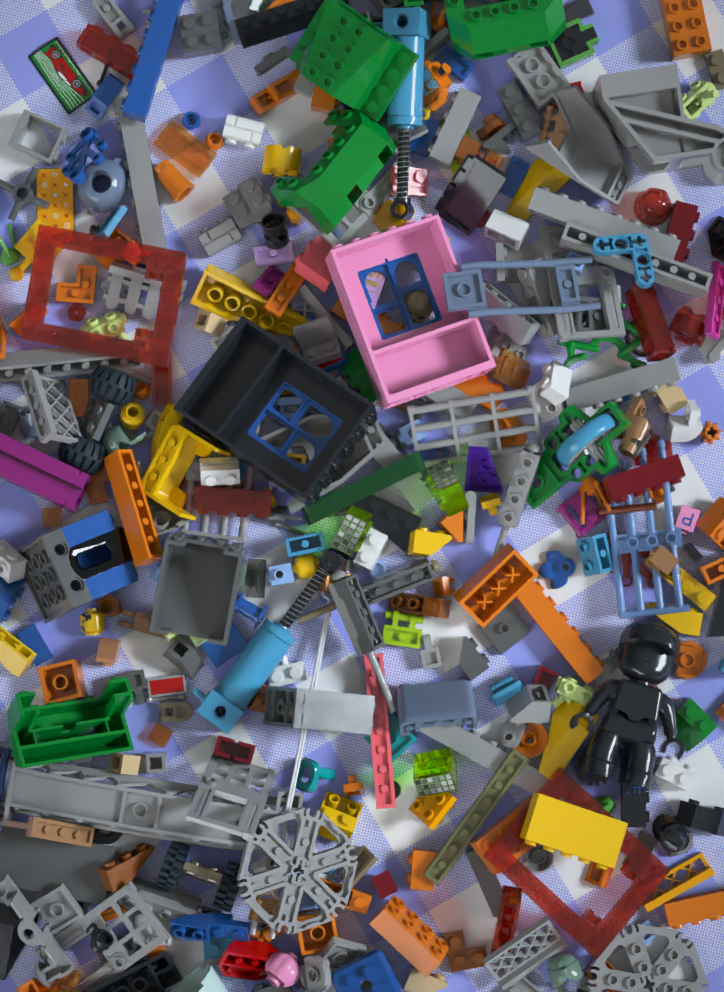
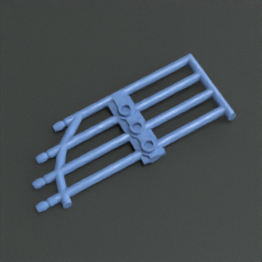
[607,439,690,619]

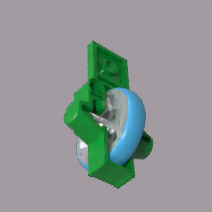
[510,401,632,509]

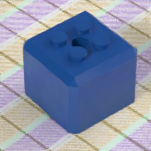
[331,949,404,992]

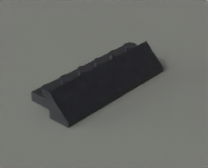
[83,950,183,992]

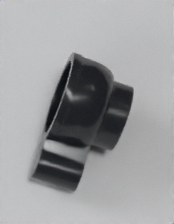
[86,923,114,953]

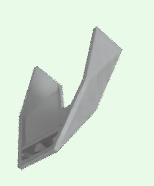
[525,85,632,206]
[260,414,388,514]

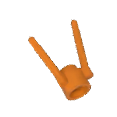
[431,0,449,33]
[579,477,611,525]

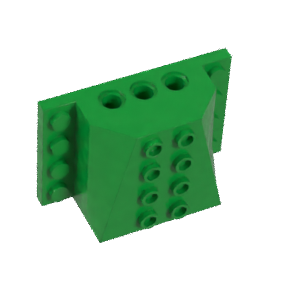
[289,0,420,122]

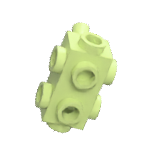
[682,80,719,120]
[80,310,129,344]
[551,676,595,708]

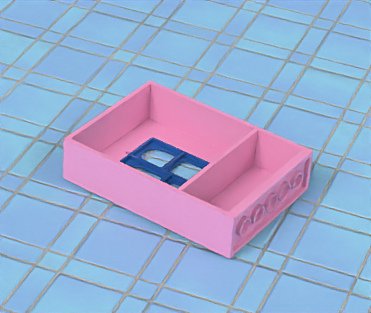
[325,214,496,410]

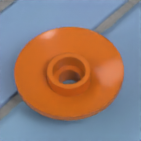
[510,723,548,758]

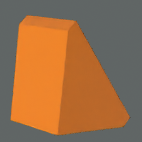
[436,504,463,542]

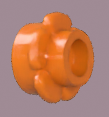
[205,132,223,151]
[134,382,151,399]

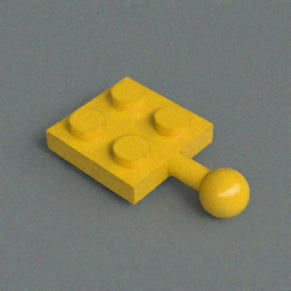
[9,218,68,282]

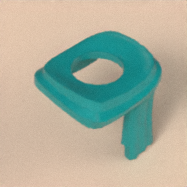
[295,757,335,793]

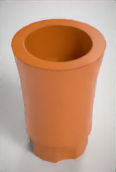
[153,159,195,203]

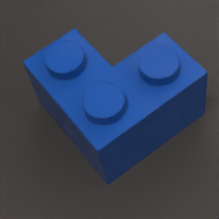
[0,577,26,625]

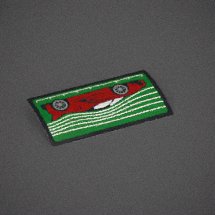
[28,37,96,115]

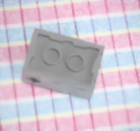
[506,47,571,112]

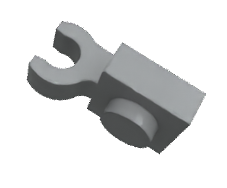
[419,634,442,670]

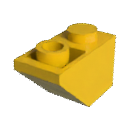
[408,527,452,558]

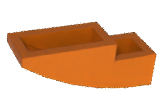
[248,69,300,118]

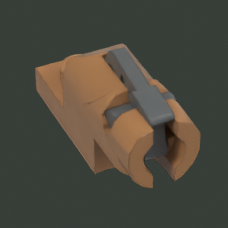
[618,396,651,459]

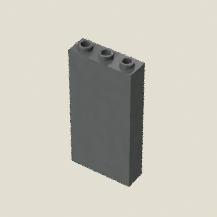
[0,825,120,905]

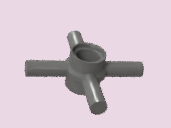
[0,167,50,221]

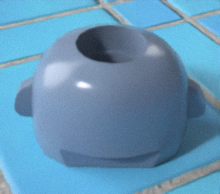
[78,157,127,216]

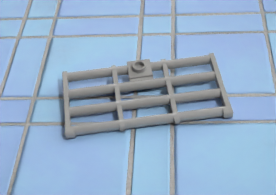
[407,385,543,468]
[179,418,264,543]

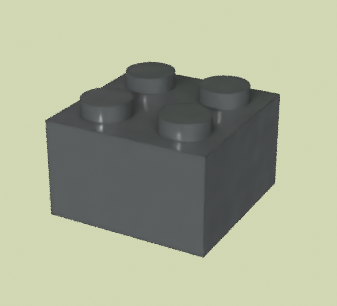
[178,10,223,59]

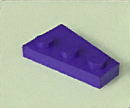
[464,446,503,493]

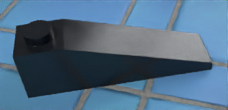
[0,901,39,980]

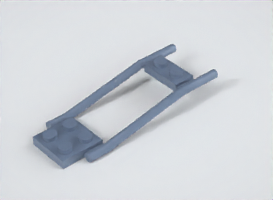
[442,255,601,318]

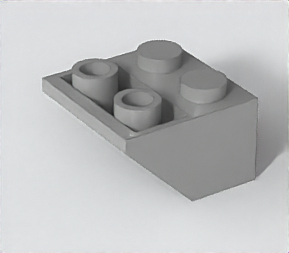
[505,684,551,724]

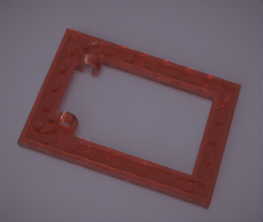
[20,224,188,368]
[483,767,670,959]

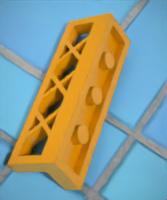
[634,852,715,912]

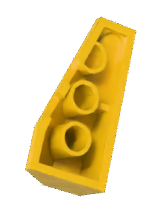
[506,157,571,221]
[538,701,600,782]

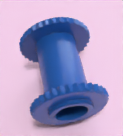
[235,592,268,629]

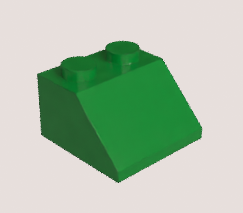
[661,697,718,752]

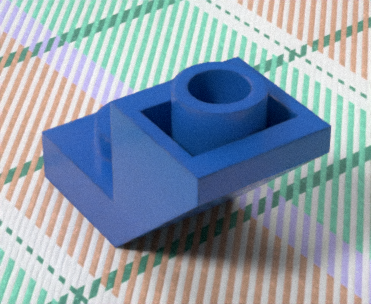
[85,73,126,120]

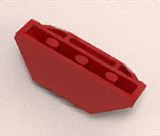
[217,939,281,981]

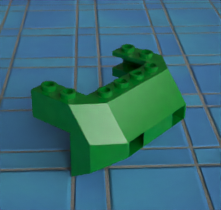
[444,0,566,60]
[270,109,397,235]
[7,677,134,768]

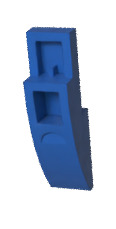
[170,913,251,942]

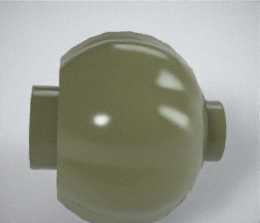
[404,290,433,322]

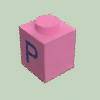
[674,505,700,535]

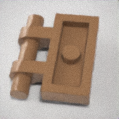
[538,105,567,148]

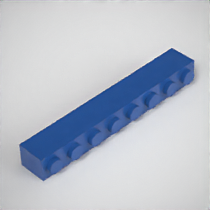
[120,0,184,123]

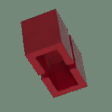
[213,735,256,765]

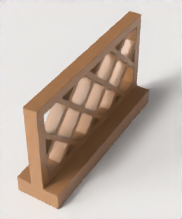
[3,816,95,847]

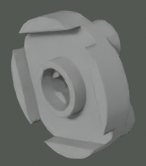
[300,955,333,992]

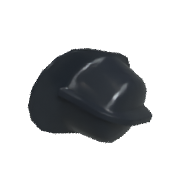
[652,814,693,854]

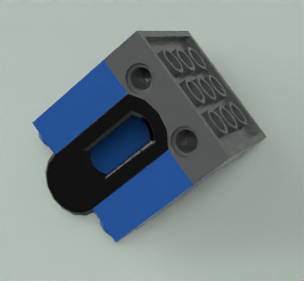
[18,510,139,624]

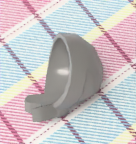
[521,843,554,875]

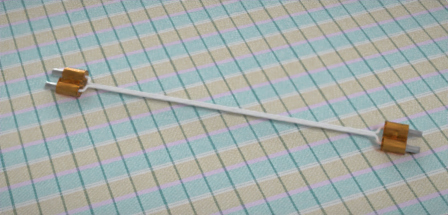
[248,556,352,939]

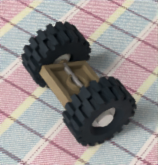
[156,841,243,913]

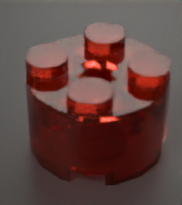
[667,306,707,348]

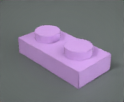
[253,241,295,268]

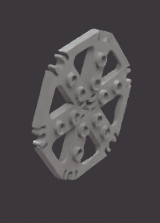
[236,807,358,934]
[587,923,709,992]

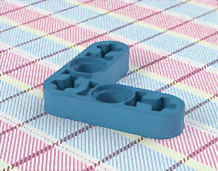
[592,233,655,289]

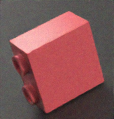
[293,235,333,293]

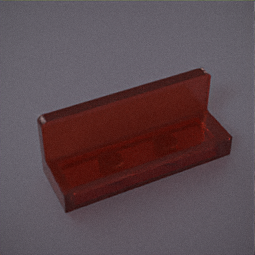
[150,348,173,407]

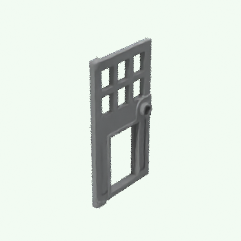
[289,148,415,246]
[539,225,626,342]
[185,753,278,841]
[35,881,171,992]

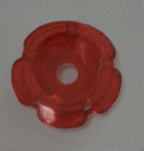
[68,303,86,322]

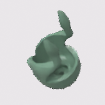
[102,422,155,454]
[547,952,589,992]

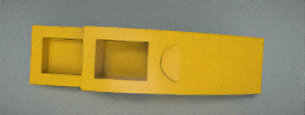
[150,392,185,462]
[644,555,717,611]

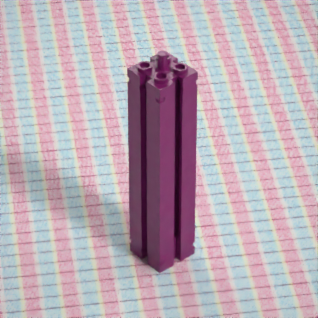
[0,433,92,514]

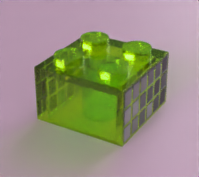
[426,458,470,517]
[330,505,373,556]
[413,747,457,797]

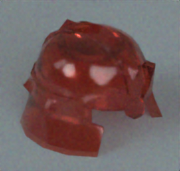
[634,188,672,226]

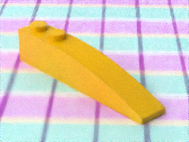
[190,264,309,337]

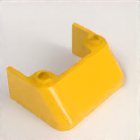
[141,425,231,521]

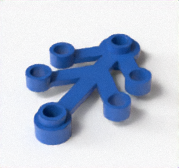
[61,127,108,185]

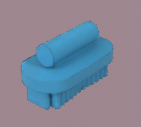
[488,675,523,707]

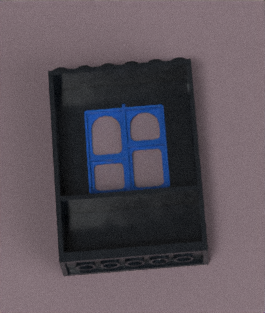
[173,315,378,508]

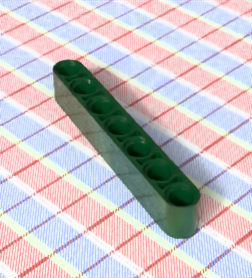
[301,451,427,525]

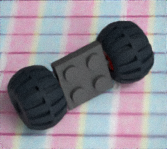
[58,365,136,475]

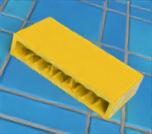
[520,792,628,870]

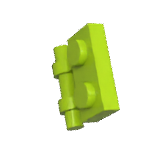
[382,610,424,649]

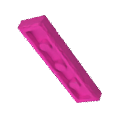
[704,261,724,340]

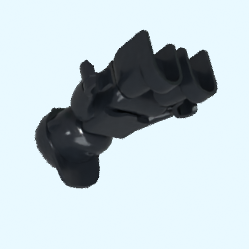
[569,621,684,791]

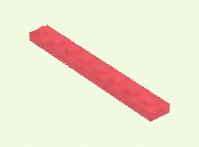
[363,653,396,809]

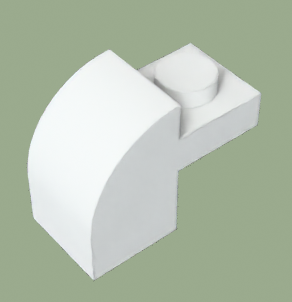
[666,400,703,442]

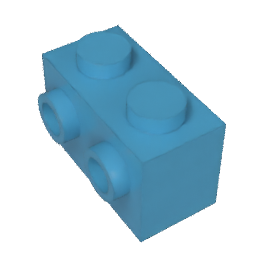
[576,533,614,577]

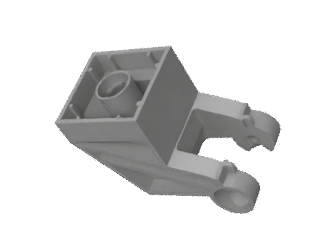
[592,64,724,186]

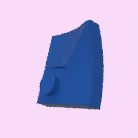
[201,622,247,669]

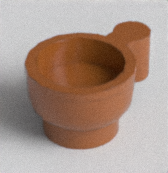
[476,113,506,141]
[95,595,122,617]
[247,684,267,713]

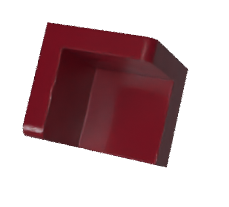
[531,665,558,690]
[371,870,398,899]

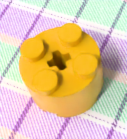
[262,145,302,178]

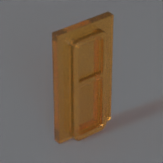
[153,120,217,178]
[491,347,531,390]

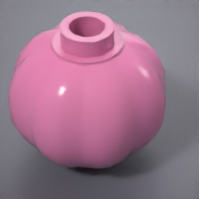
[265,952,300,988]

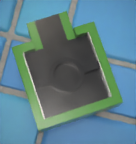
[548,18,599,70]

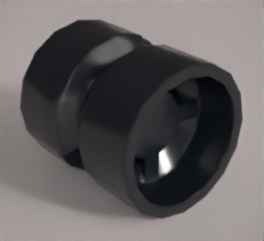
[261,213,290,249]

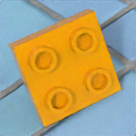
[409,780,457,830]

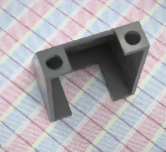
[149,531,248,646]

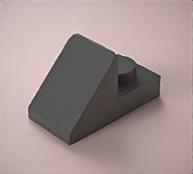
[481,121,516,154]

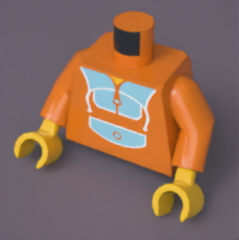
[422,60,452,120]

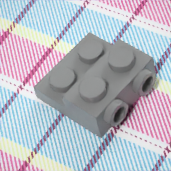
[222,176,273,230]

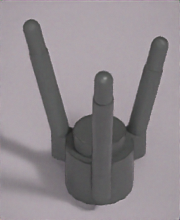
[269,505,307,536]

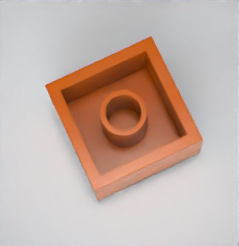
[38,659,88,705]
[296,908,338,956]

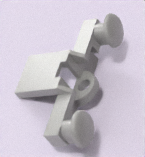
[0,874,85,988]

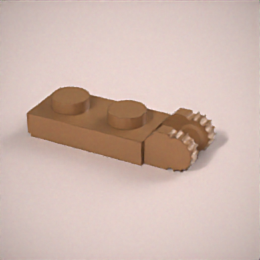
[118,609,165,638]

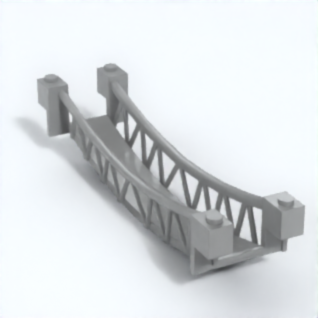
[0,741,305,869]

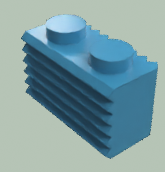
[285,531,326,558]

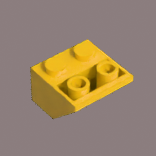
[317,790,363,846]

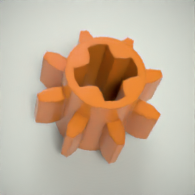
[698,421,722,445]

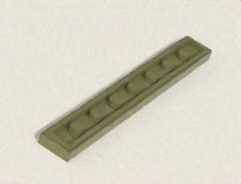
[423,748,529,886]

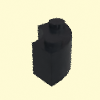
[675,798,724,837]

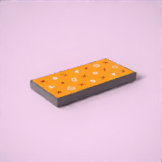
[35,168,76,244]

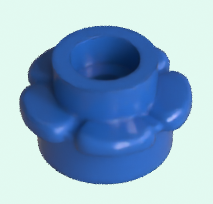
[182,111,201,130]

